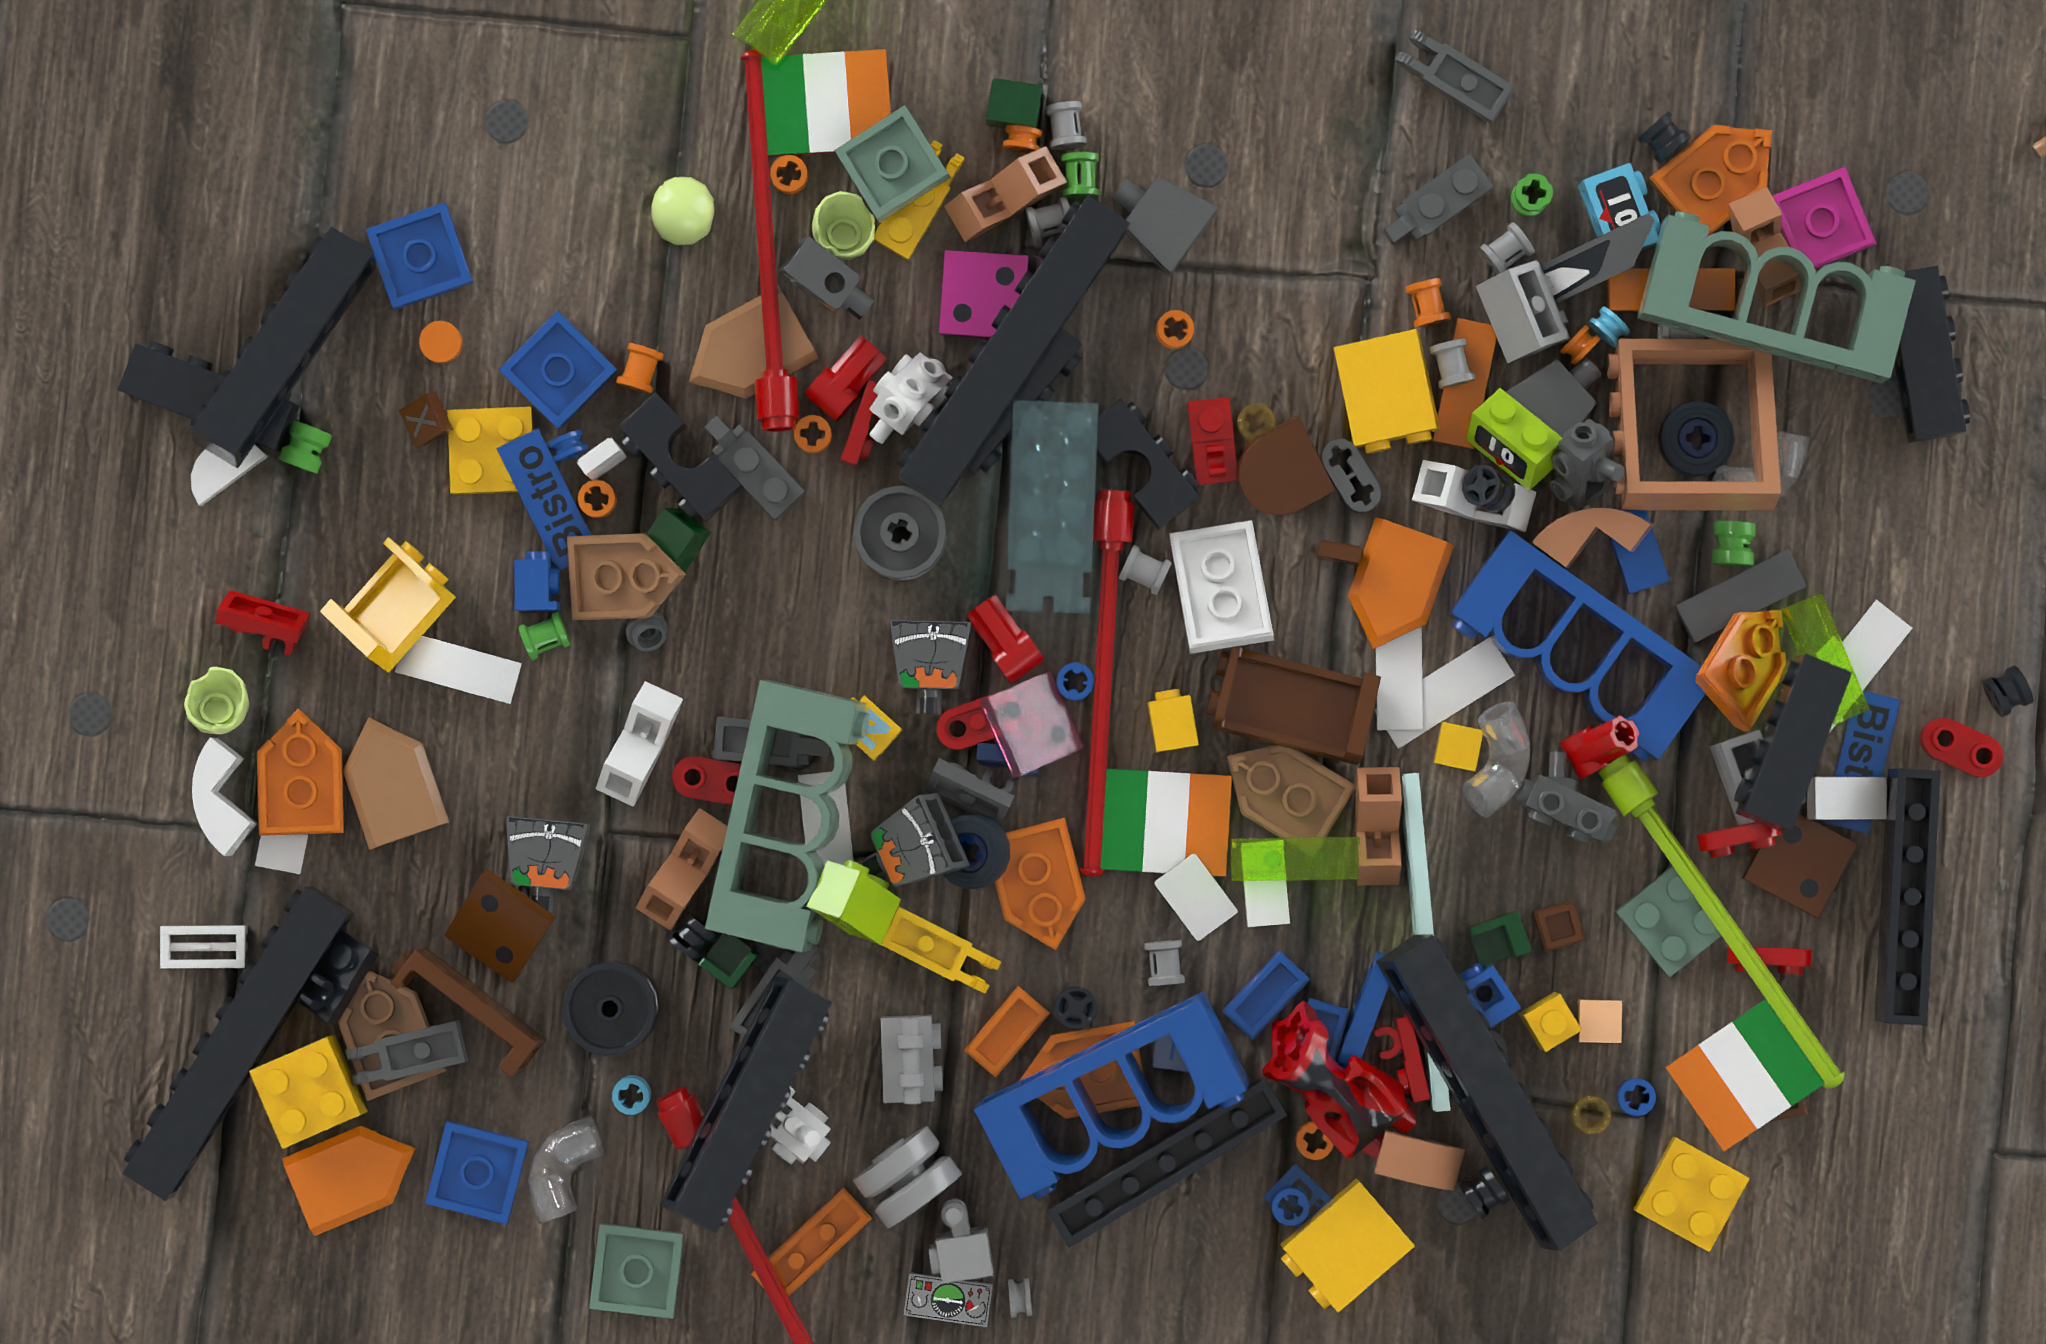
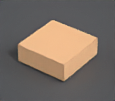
[1577,999,1622,1043]

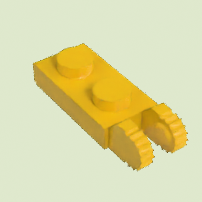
[874,140,965,261]
[881,906,1001,994]

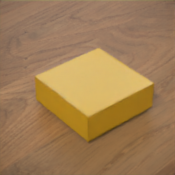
[1433,722,1484,772]

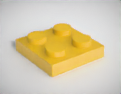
[447,407,534,495]
[1633,1136,1750,1252]

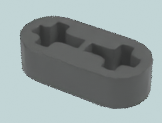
[1320,439,1381,513]

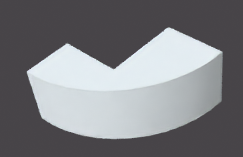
[1412,460,1536,532]
[395,636,522,704]
[596,681,683,807]
[192,737,258,856]

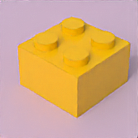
[249,1035,368,1149]

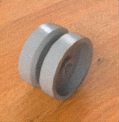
[853,1125,962,1229]

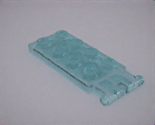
[1006,400,1098,614]

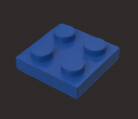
[366,202,474,310]
[498,310,618,430]
[425,1120,530,1224]

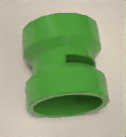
[278,420,333,474]
[1711,521,1756,567]

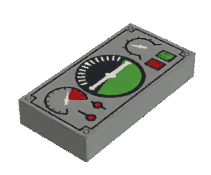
[903,1272,993,1327]

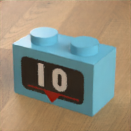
[1578,163,1661,252]

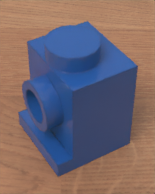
[514,552,562,612]
[1459,962,1521,1028]

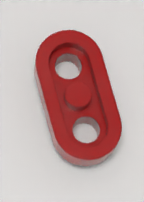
[936,694,1018,750]
[1919,718,2003,777]
[672,756,741,805]
[1696,822,1782,858]
[1727,945,1813,975]

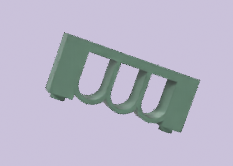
[1637,212,1916,384]
[705,680,869,953]

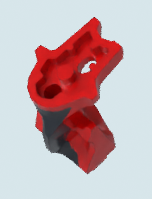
[1262,1001,1416,1159]

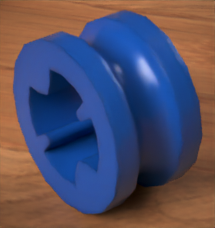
[547,429,589,464]
[1056,663,1094,701]
[1616,1078,1656,1116]
[1271,1186,1310,1226]

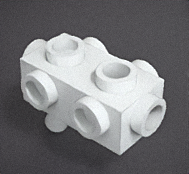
[869,352,953,444]
[770,1087,831,1165]

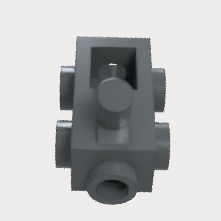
[1550,418,1625,511]
[1516,752,1618,845]

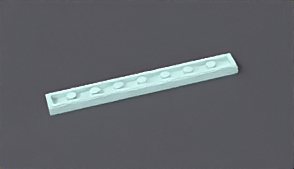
[1400,773,1450,1112]

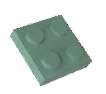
[834,105,951,223]
[1615,865,1722,978]
[589,1223,685,1319]

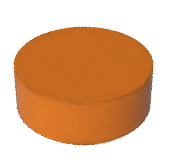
[419,321,463,364]

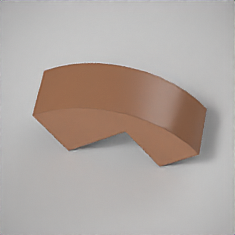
[944,146,1067,242]
[1729,187,1801,307]
[1532,508,1653,568]
[1355,767,1402,886]
[636,808,727,931]
[1374,1130,1466,1191]

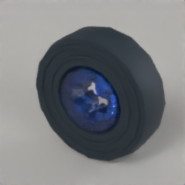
[1658,401,1735,477]
[943,814,1010,889]

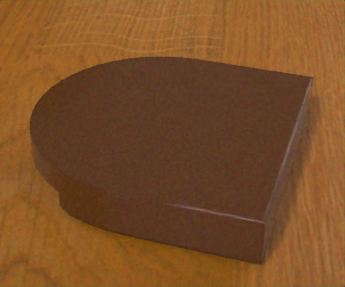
[1237,415,1336,515]

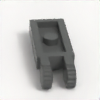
[1395,29,1515,125]
[345,1020,470,1085]

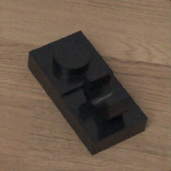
[299,930,379,1026]

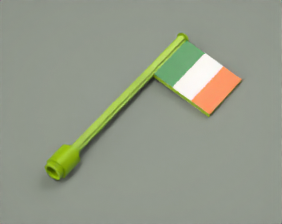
[1598,755,1845,1151]

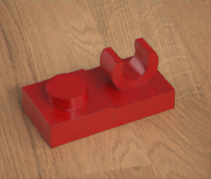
[840,380,881,468]
[1187,397,1238,486]
[215,590,310,656]
[1373,1015,1430,1103]

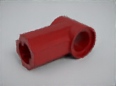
[804,335,888,422]
[966,594,1045,684]
[1559,715,1640,779]

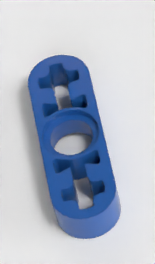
[1335,951,1389,1069]

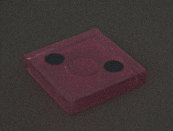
[980,671,1084,778]

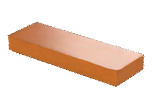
[1608,268,1735,312]
[1431,318,1497,450]
[751,1186,873,1296]

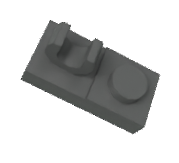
[924,758,1014,826]

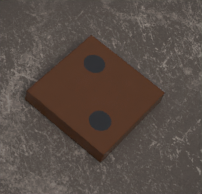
[1742,813,1858,918]
[444,869,556,983]

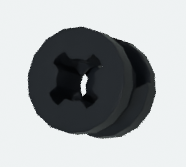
[1637,111,1691,164]
[1462,465,1515,513]
[1983,665,2034,717]
[666,911,720,963]
[1055,986,1097,1029]
[1458,1166,1510,1220]

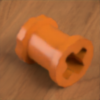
[1405,278,1451,328]
[616,343,664,394]

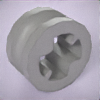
[1008,1278,1032,1318]

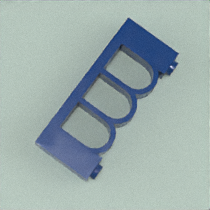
[1448,530,1706,762]
[974,992,1250,1199]

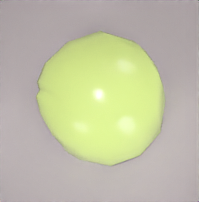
[651,177,715,245]
[812,191,875,261]
[184,667,250,735]

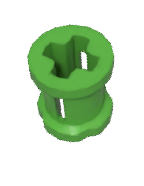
[1061,152,1100,199]
[1511,173,1553,217]
[518,612,571,661]

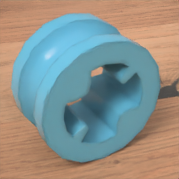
[1588,307,1630,348]
[612,1075,651,1115]

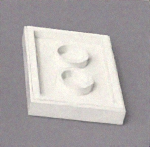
[1169,520,1274,654]

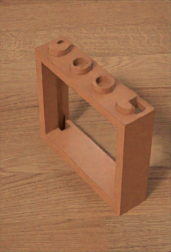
[1607,339,1781,511]

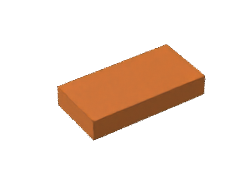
[964,986,1050,1078]

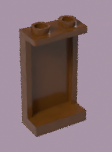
[1206,646,1381,765]
[390,948,547,1078]

